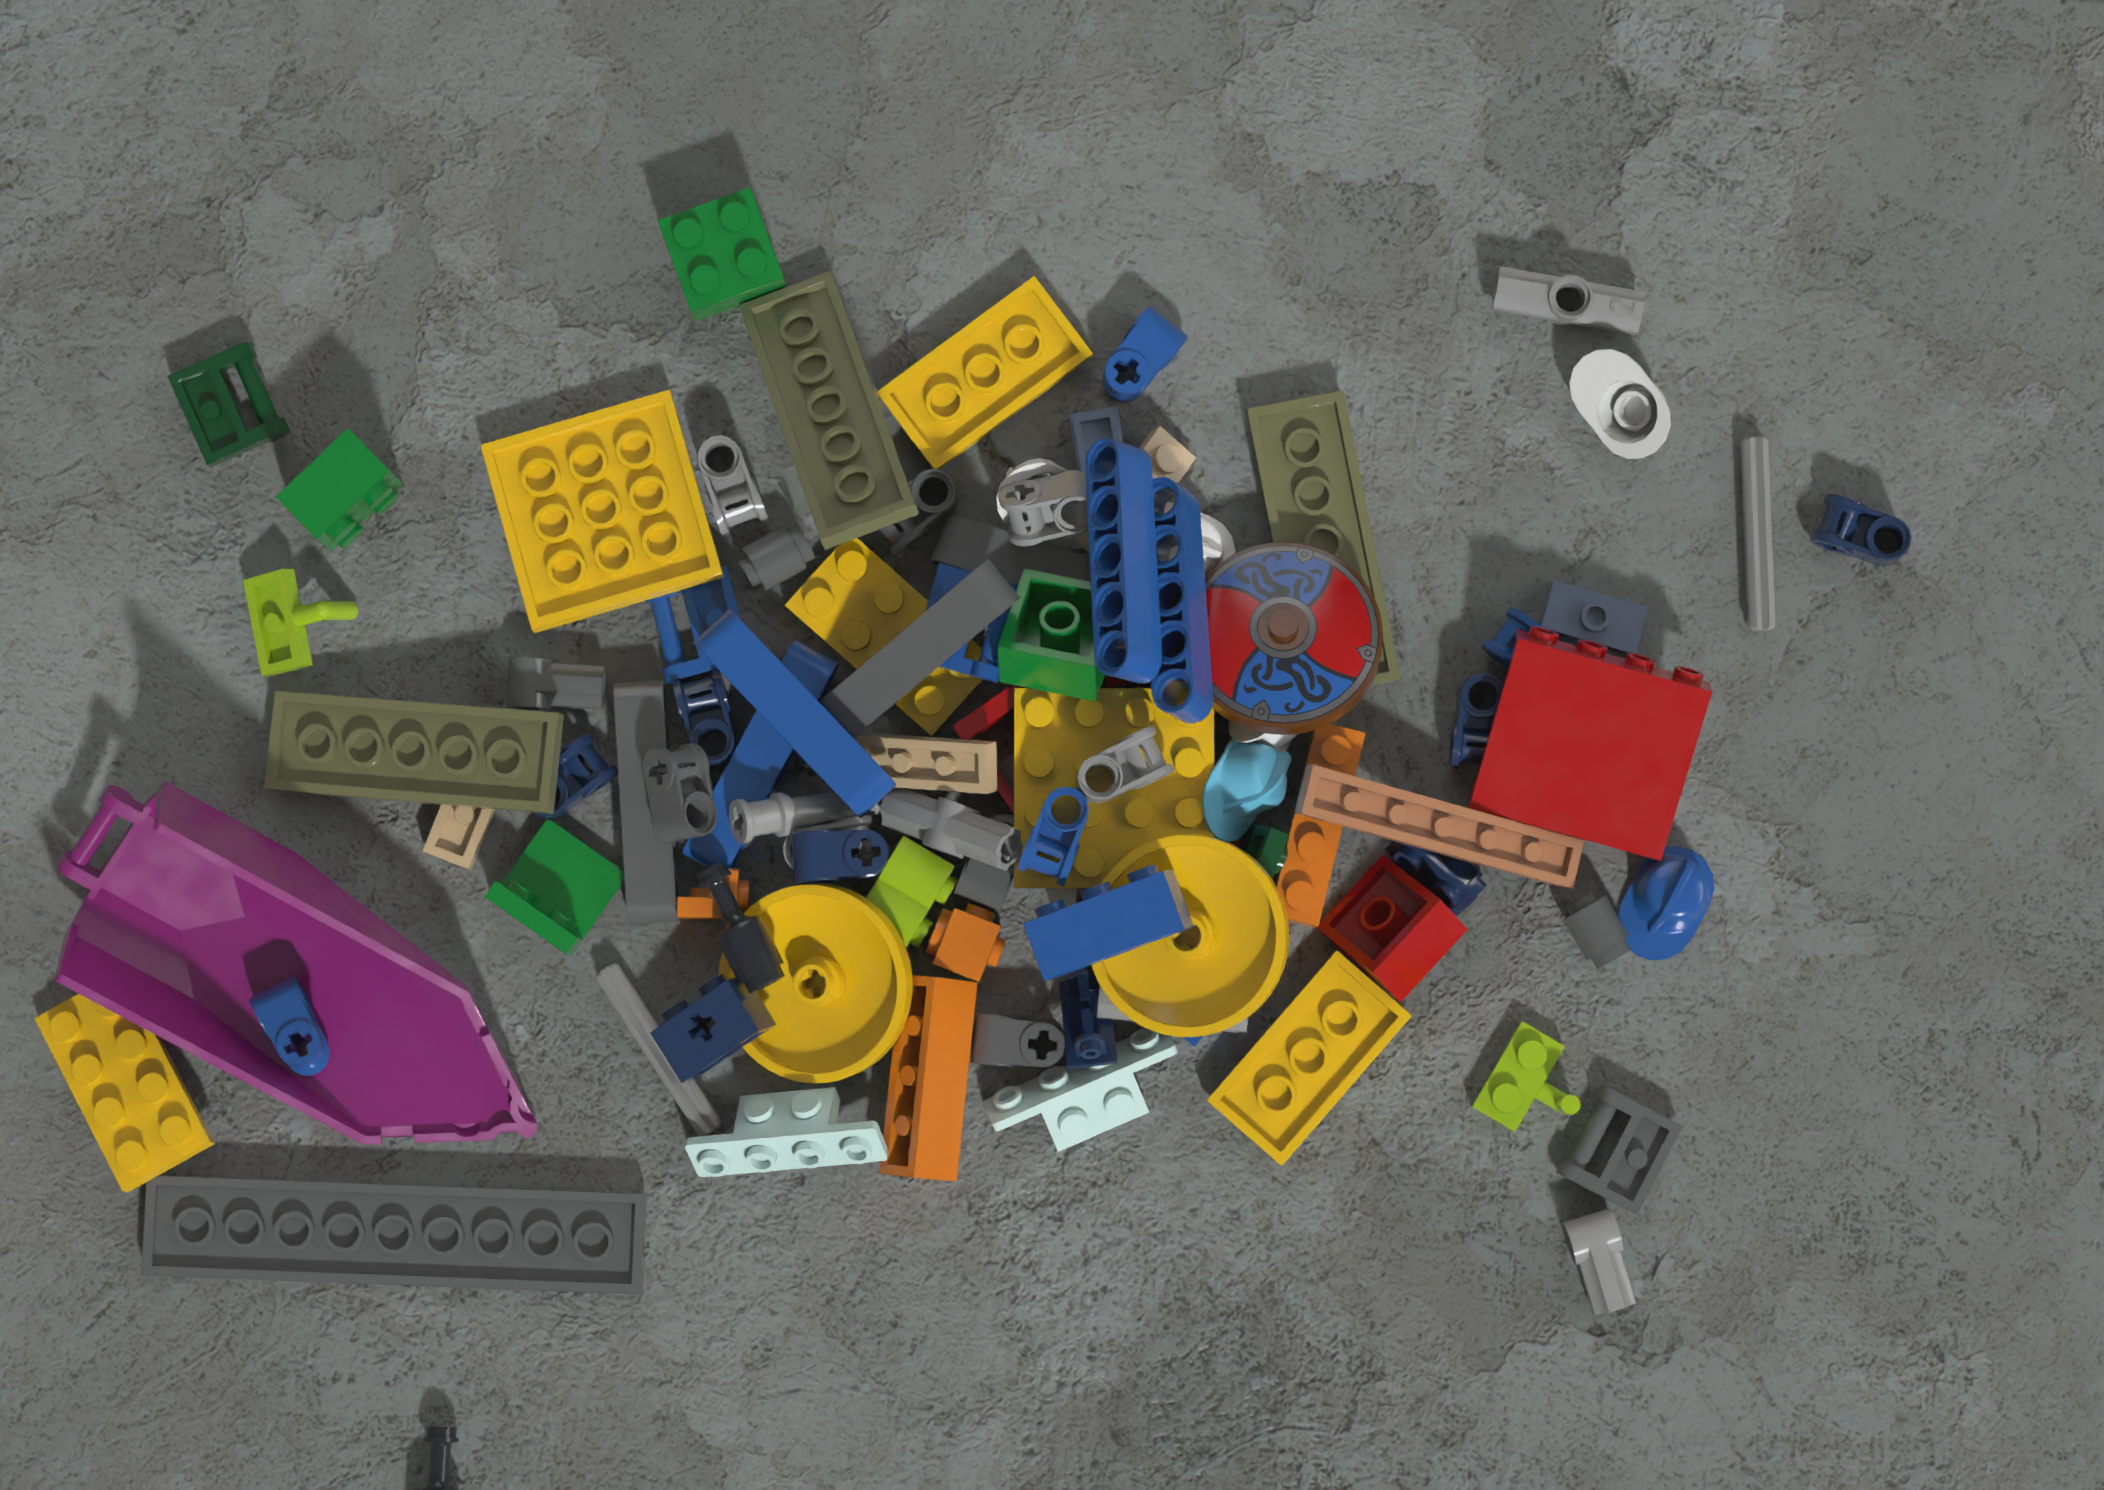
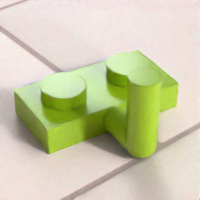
[243,569,358,676]
[1471,1021,1581,1132]

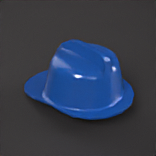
[1617,846,1714,961]

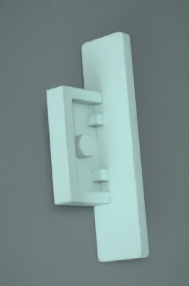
[983,1027,1178,1152]
[685,1087,889,1177]

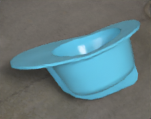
[1202,738,1292,842]

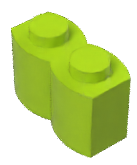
[866,836,959,950]

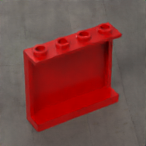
[1468,626,1712,861]

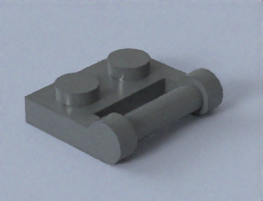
[1556,1084,1683,1215]

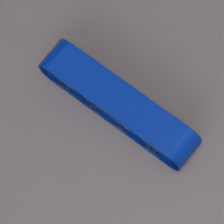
[1085,438,1162,684]
[1151,477,1213,724]
[693,608,897,819]
[683,640,839,870]

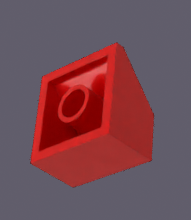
[1317,855,1468,1003]

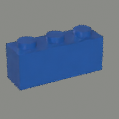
[1023,864,1194,980]

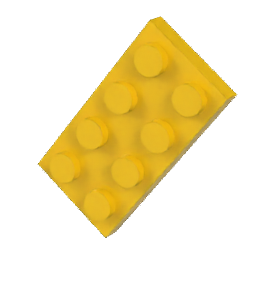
[876,276,1093,470]
[785,538,983,737]
[1206,950,1412,1166]
[34,994,215,1193]

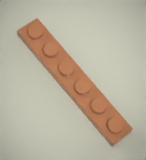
[1294,765,1584,889]

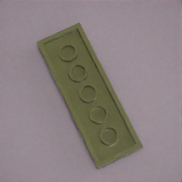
[739,270,919,550]
[1246,390,1401,687]
[264,691,564,814]

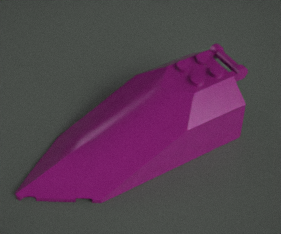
[54,781,537,1145]

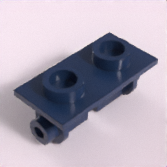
[1384,841,1487,916]
[1059,965,1117,1069]

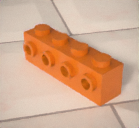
[879,975,978,1181]

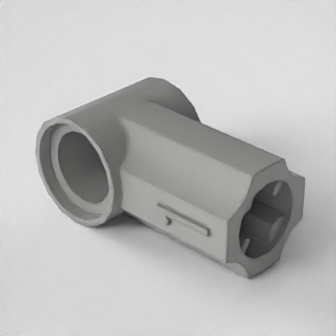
[1562,1208,1636,1315]

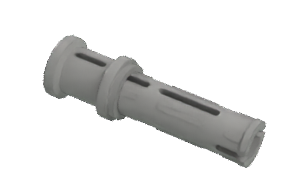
[729,791,880,844]

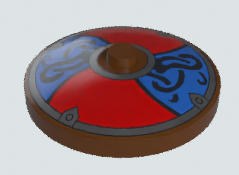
[1183,542,1383,735]

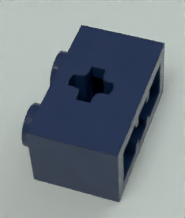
[650,974,777,1083]

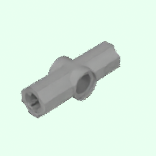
[1491,266,1645,335]
[879,787,1023,871]

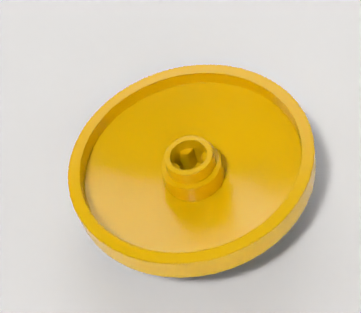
[1092,835,1289,1037]
[718,883,913,1084]

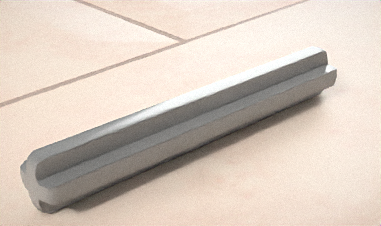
[1740,437,1776,631]
[596,963,722,1136]

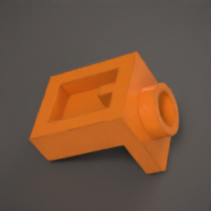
[677,869,750,920]

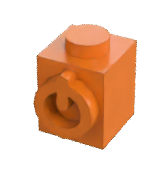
[926,903,1007,983]

